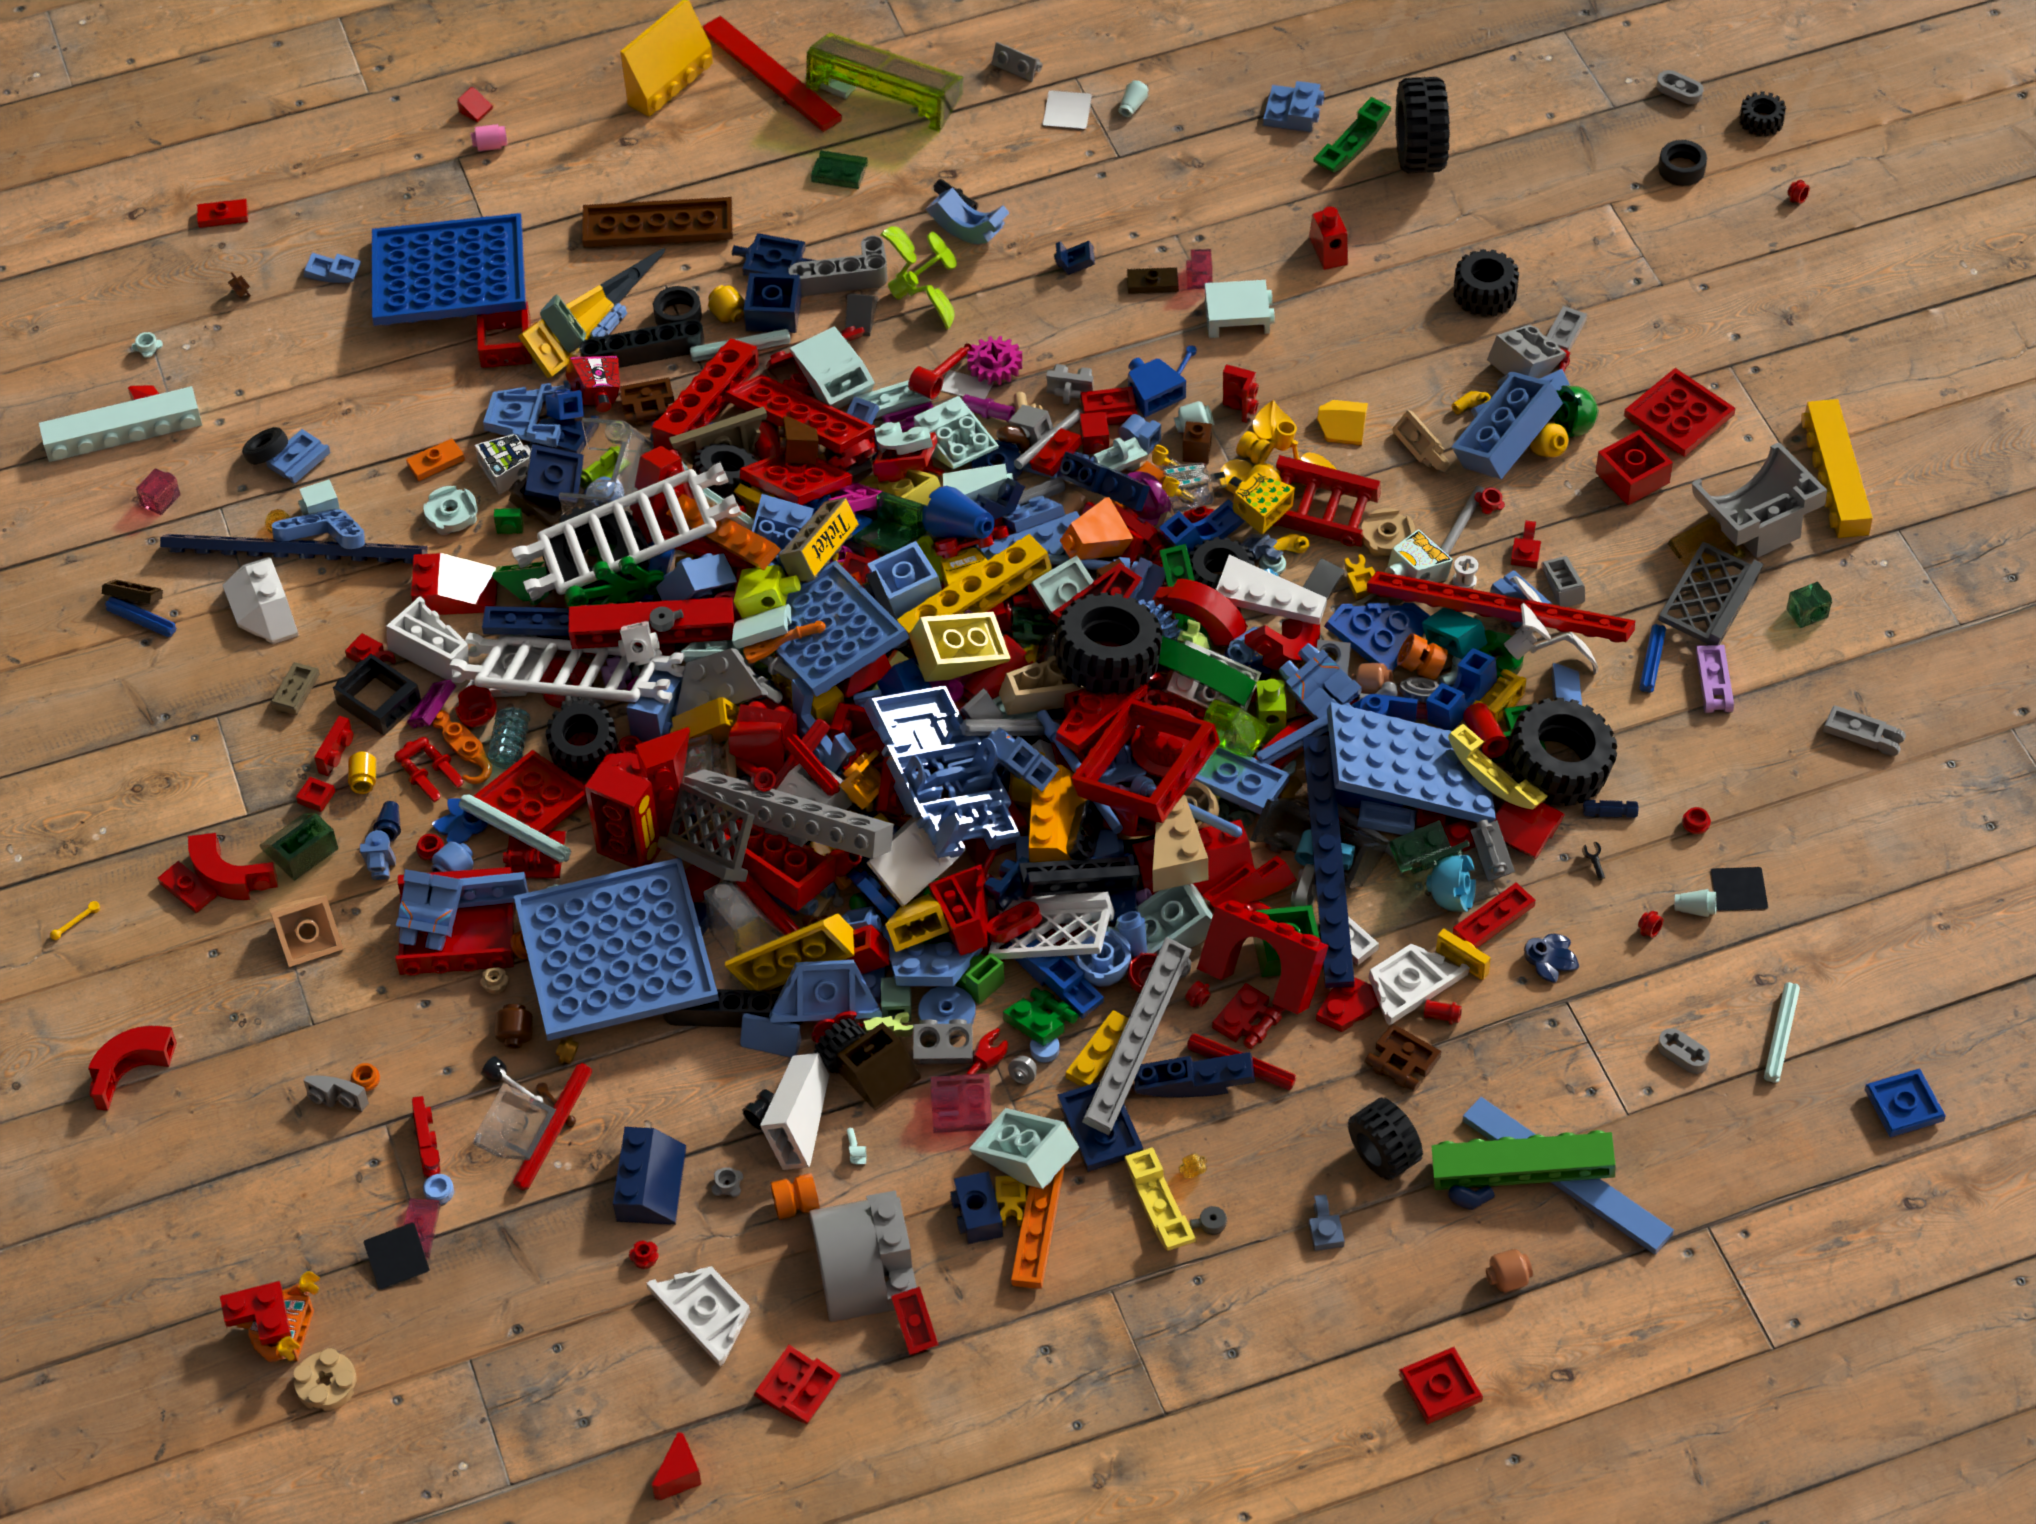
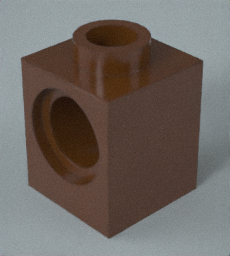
[1183,421,1212,464]

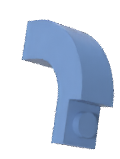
[926,188,1009,244]

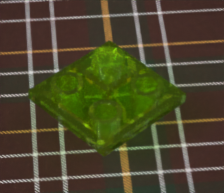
[1204,699,1270,758]

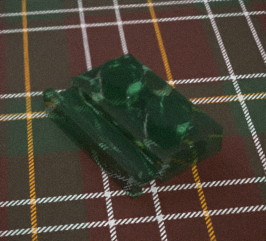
[811,150,868,189]

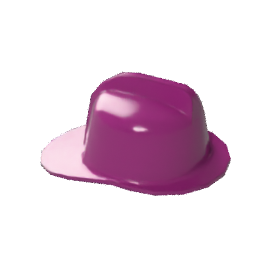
[1127,471,1171,525]

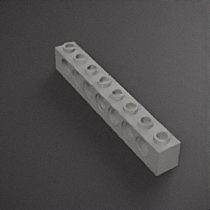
[684,769,894,859]

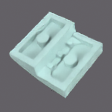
[732,604,791,649]

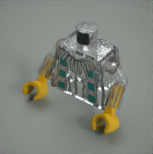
[1152,445,1227,514]

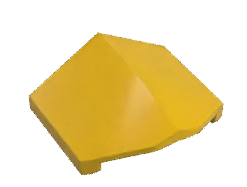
[1317,400,1368,445]

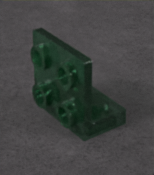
[853,491,927,554]
[1388,820,1470,874]

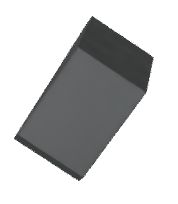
[845,294,878,336]

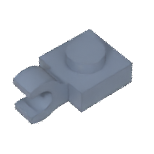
[1241,534,1283,561]
[1309,1194,1345,1251]

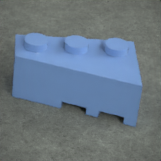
[626,670,683,743]

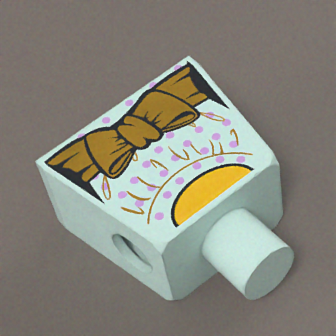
[1385,530,1453,582]

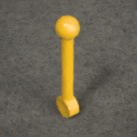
[50,901,100,940]

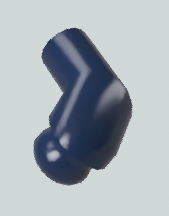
[1448,1185,1495,1210]

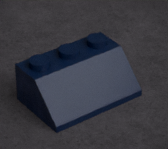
[613,1127,687,1225]

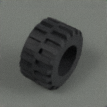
[1453,249,1519,317]
[692,443,758,505]
[1189,537,1254,590]
[546,700,618,777]
[1348,1097,1423,1180]

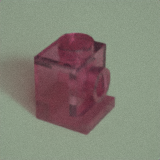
[1186,249,1213,289]

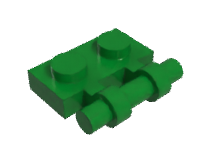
[1003,988,1078,1047]

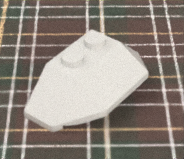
[223,557,299,644]

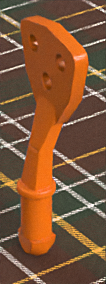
[743,621,826,664]

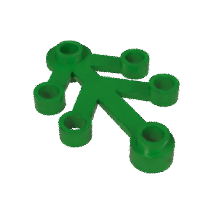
[564,556,665,608]

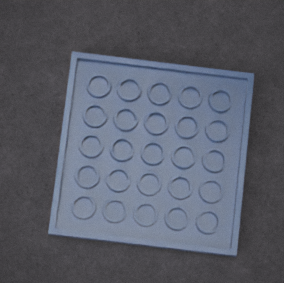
[514,858,719,1041]

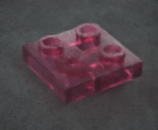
[931,1074,992,1133]

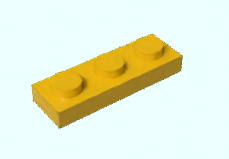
[1066,1010,1129,1087]

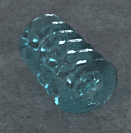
[487,707,530,769]

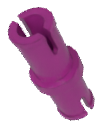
[962,394,1015,422]

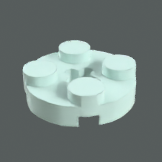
[424,486,478,535]

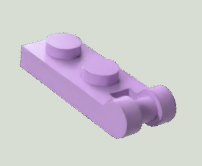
[1696,645,1734,713]

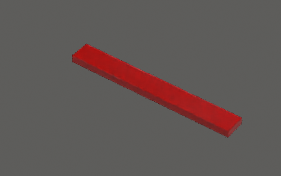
[702,16,842,132]

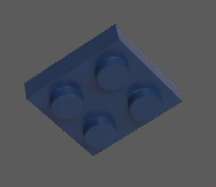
[524,444,584,505]

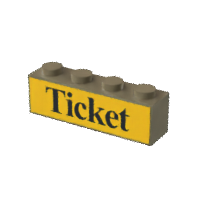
[779,497,859,583]

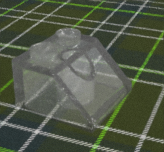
[473,1083,556,1161]

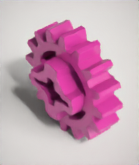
[967,336,1023,385]

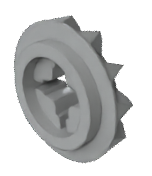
[1399,677,1439,703]

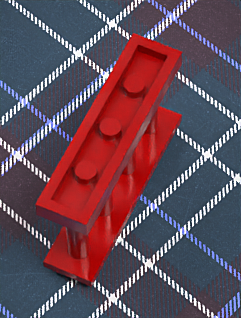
[1272,455,1381,547]

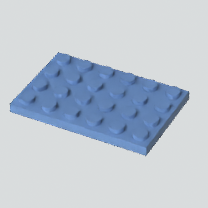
[771,560,909,697]
[1327,702,1496,823]

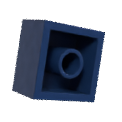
[744,273,802,333]

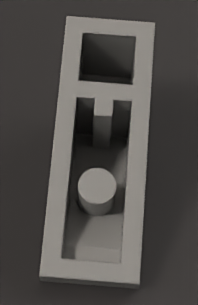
[960,688,1003,719]

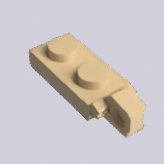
[1392,410,1451,472]

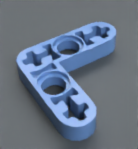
[272,509,365,549]

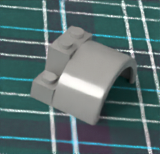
[1692,443,1827,558]
[809,1190,917,1322]

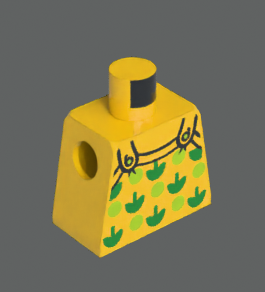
[1227,472,1295,535]

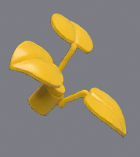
[1218,400,1337,490]

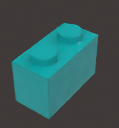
[1422,607,1487,659]

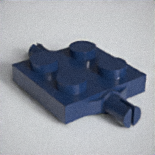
[732,233,815,276]

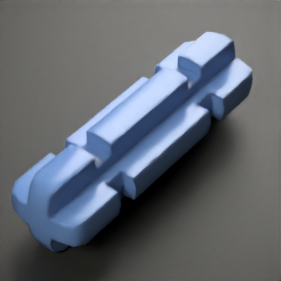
[590,303,627,338]

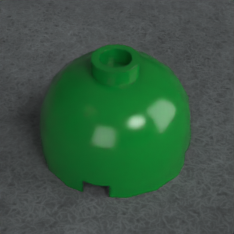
[1552,385,1599,438]

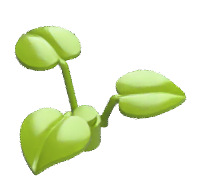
[880,226,957,330]

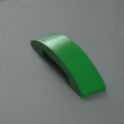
[1313,97,1391,172]
[1158,636,1256,707]

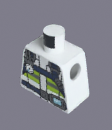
[475,434,539,494]

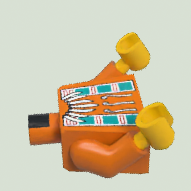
[236,1271,320,1362]

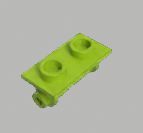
[580,446,630,489]

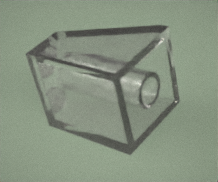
[703,880,785,958]

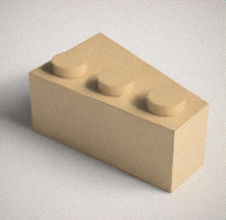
[1153,795,1208,892]

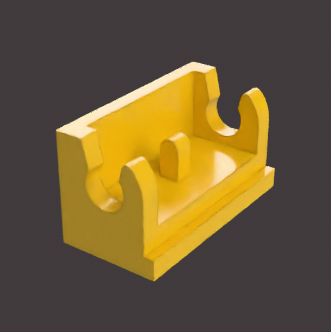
[1473,669,1527,724]

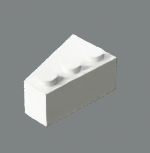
[386,596,469,682]

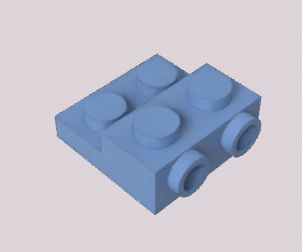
[1263,81,1324,132]

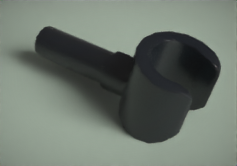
[1582,842,1605,880]

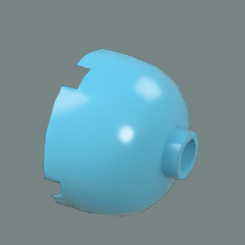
[1426,855,1476,912]

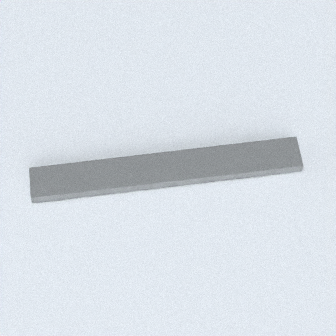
[1082,937,1192,1135]

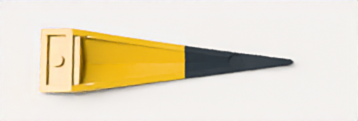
[518,249,665,378]

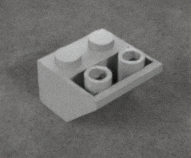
[1487,325,1566,379]

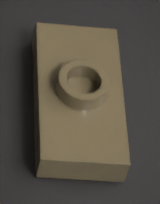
[271,662,320,715]

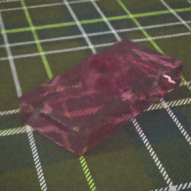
[404,1198,441,1258]

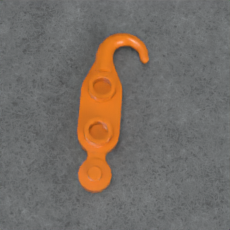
[432,710,492,784]

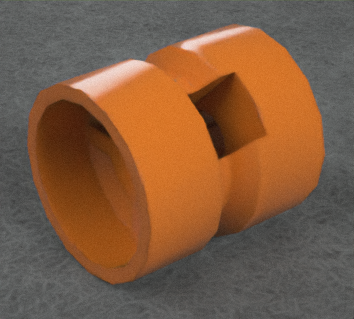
[1397,633,1448,680]
[770,1173,820,1220]

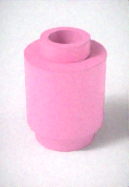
[471,124,507,152]

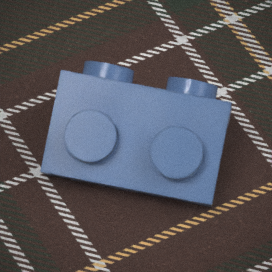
[1128,557,1166,603]

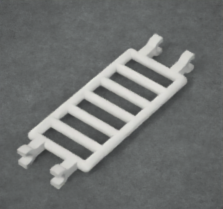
[512,462,741,601]
[450,633,685,704]

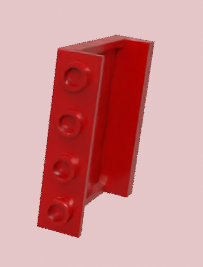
[395,867,514,976]

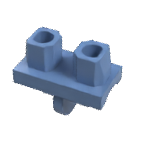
[360,830,396,880]

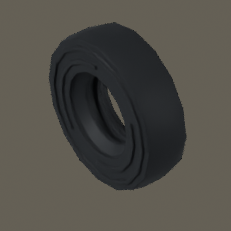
[242,427,288,465]

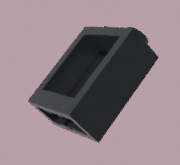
[333,654,421,736]

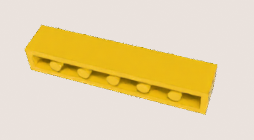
[1801,399,1873,538]

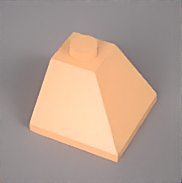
[269,895,344,967]

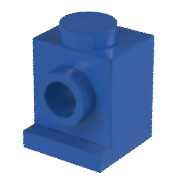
[545,389,584,420]

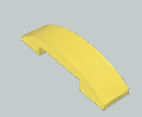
[1448,724,1548,810]
[1125,1147,1196,1251]

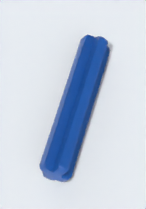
[105,596,177,637]
[1639,624,1666,693]

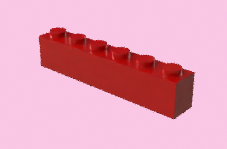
[569,597,735,649]

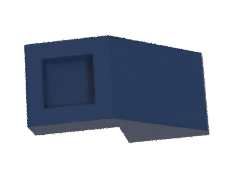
[974,477,1025,520]

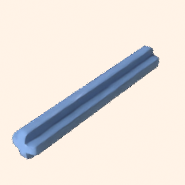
[1256,703,1352,765]

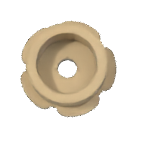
[480,967,509,994]

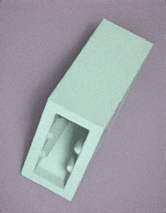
[943,464,1013,501]

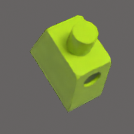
[1255,679,1286,744]

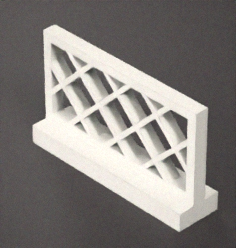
[988,892,1115,959]

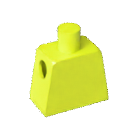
[733,565,801,619]

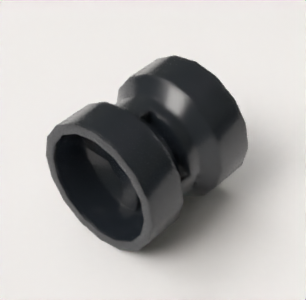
[742,1089,774,1130]

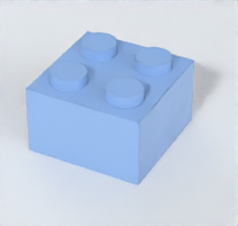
[868,541,942,619]

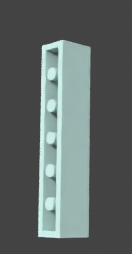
[39,386,202,462]

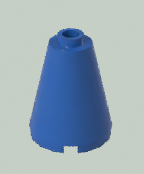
[922,486,994,539]

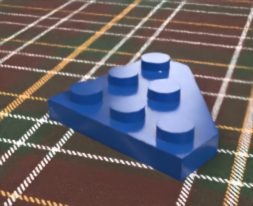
[1324,603,1430,672]

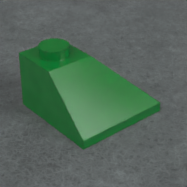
[492,561,552,605]

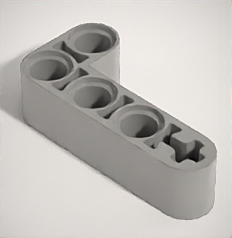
[789,236,888,296]

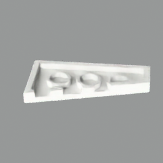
[1216,555,1327,625]

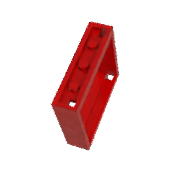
[1071,698,1220,823]

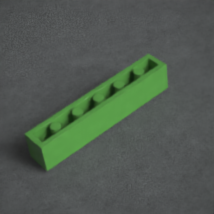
[1431,1130,1616,1190]

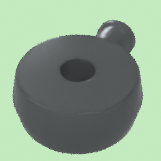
[649,607,684,632]
[1189,1206,1227,1235]

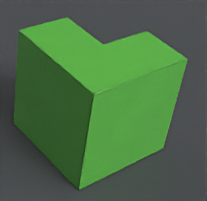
[955,953,1005,1005]

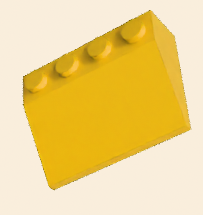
[620,0,713,117]

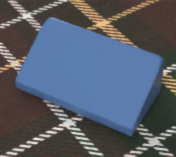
[1551,663,1582,705]
[740,1013,801,1058]

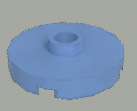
[918,986,976,1038]

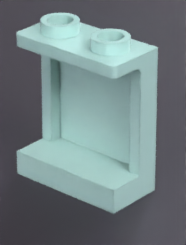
[1204,280,1275,338]

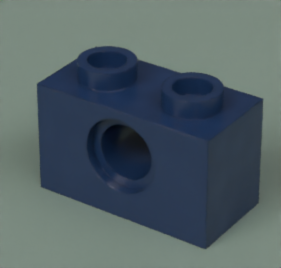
[950,1171,1003,1244]

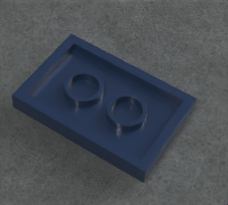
[1057,1081,1143,1172]

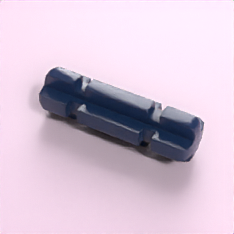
[1583,800,1639,818]

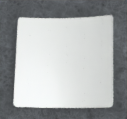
[1043,90,1092,129]

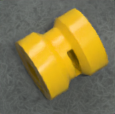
[1236,431,1271,465]

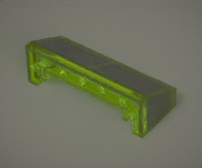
[806,32,964,132]

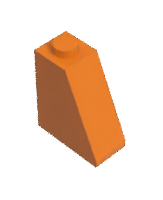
[1059,497,1134,560]

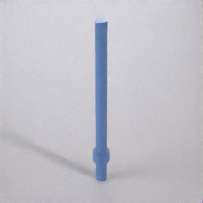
[1037,710,1123,834]

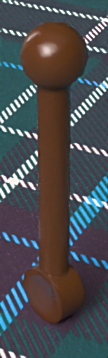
[536,1083,576,1127]

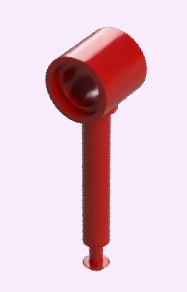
[908,343,971,400]

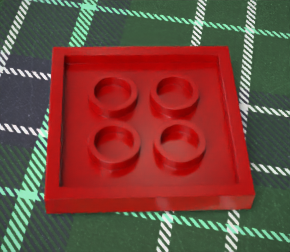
[1624,368,1736,457]
[739,453,852,505]
[474,750,587,835]

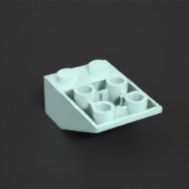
[790,326,875,409]
[914,396,999,469]

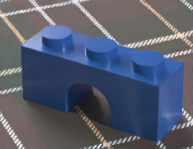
[1426,648,1497,731]

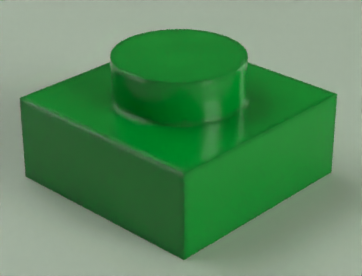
[494,508,524,534]

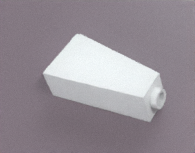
[760,1053,829,1170]

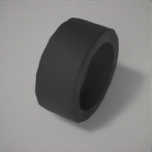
[1658,140,1707,186]
[653,286,702,326]

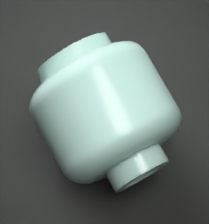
[1174,401,1214,433]

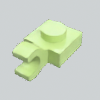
[1177,619,1210,650]
[862,1012,913,1037]

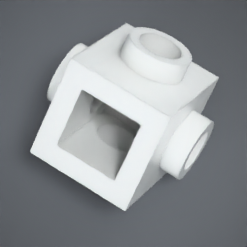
[618,621,660,665]

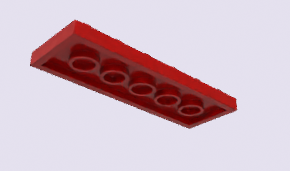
[725,374,875,454]

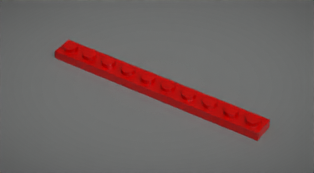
[1367,571,1635,643]

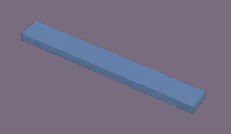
[1462,1097,1674,1255]

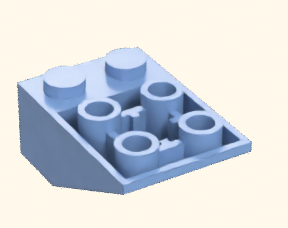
[744,494,813,573]

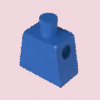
[1128,358,1186,417]

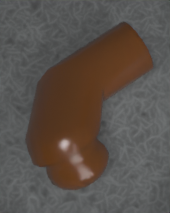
[997,426,1032,454]

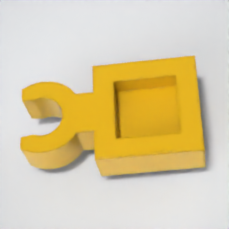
[1345,554,1375,600]
[995,1176,1026,1226]

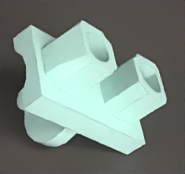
[1094,437,1148,471]

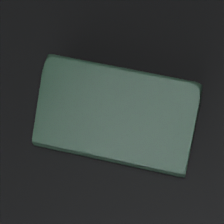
[540,294,586,353]

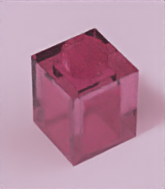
[136,468,181,515]

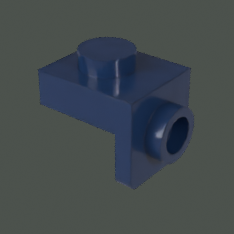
[1054,241,1095,275]

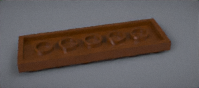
[582,197,733,248]

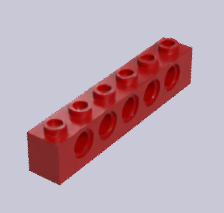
[651,338,759,456]

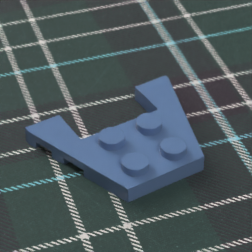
[483,380,573,447]
[791,677,857,777]
[882,926,991,986]

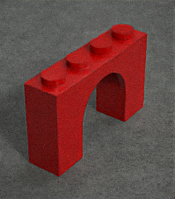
[1197,900,1329,1015]

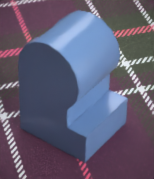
[1118,414,1161,455]

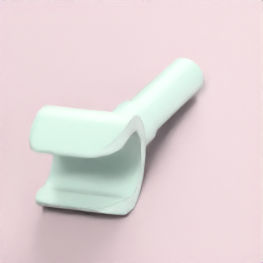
[847,1128,866,1164]

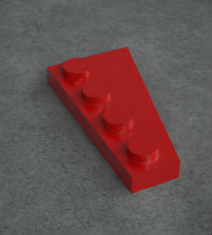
[1056,684,1148,753]

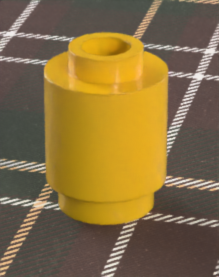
[348,751,376,794]

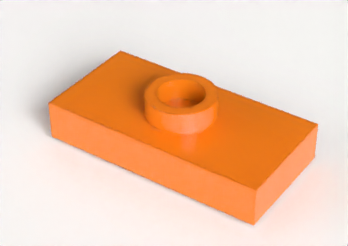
[406,438,465,482]

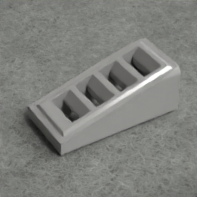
[1541,556,1586,607]

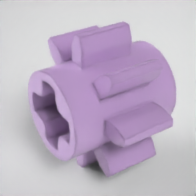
[601,656,632,690]

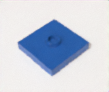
[1865,1068,1946,1137]

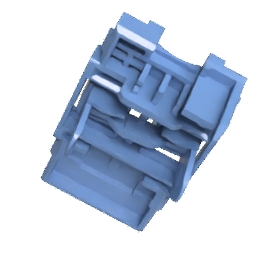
[863,685,1021,858]

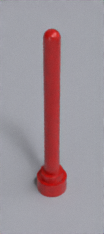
[735,757,776,792]

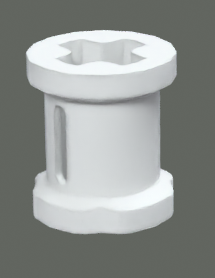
[1453,555,1478,589]

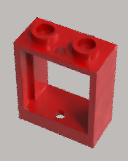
[477,302,532,368]

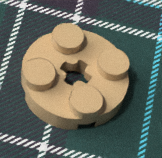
[1362,508,1415,557]
[294,1348,357,1411]

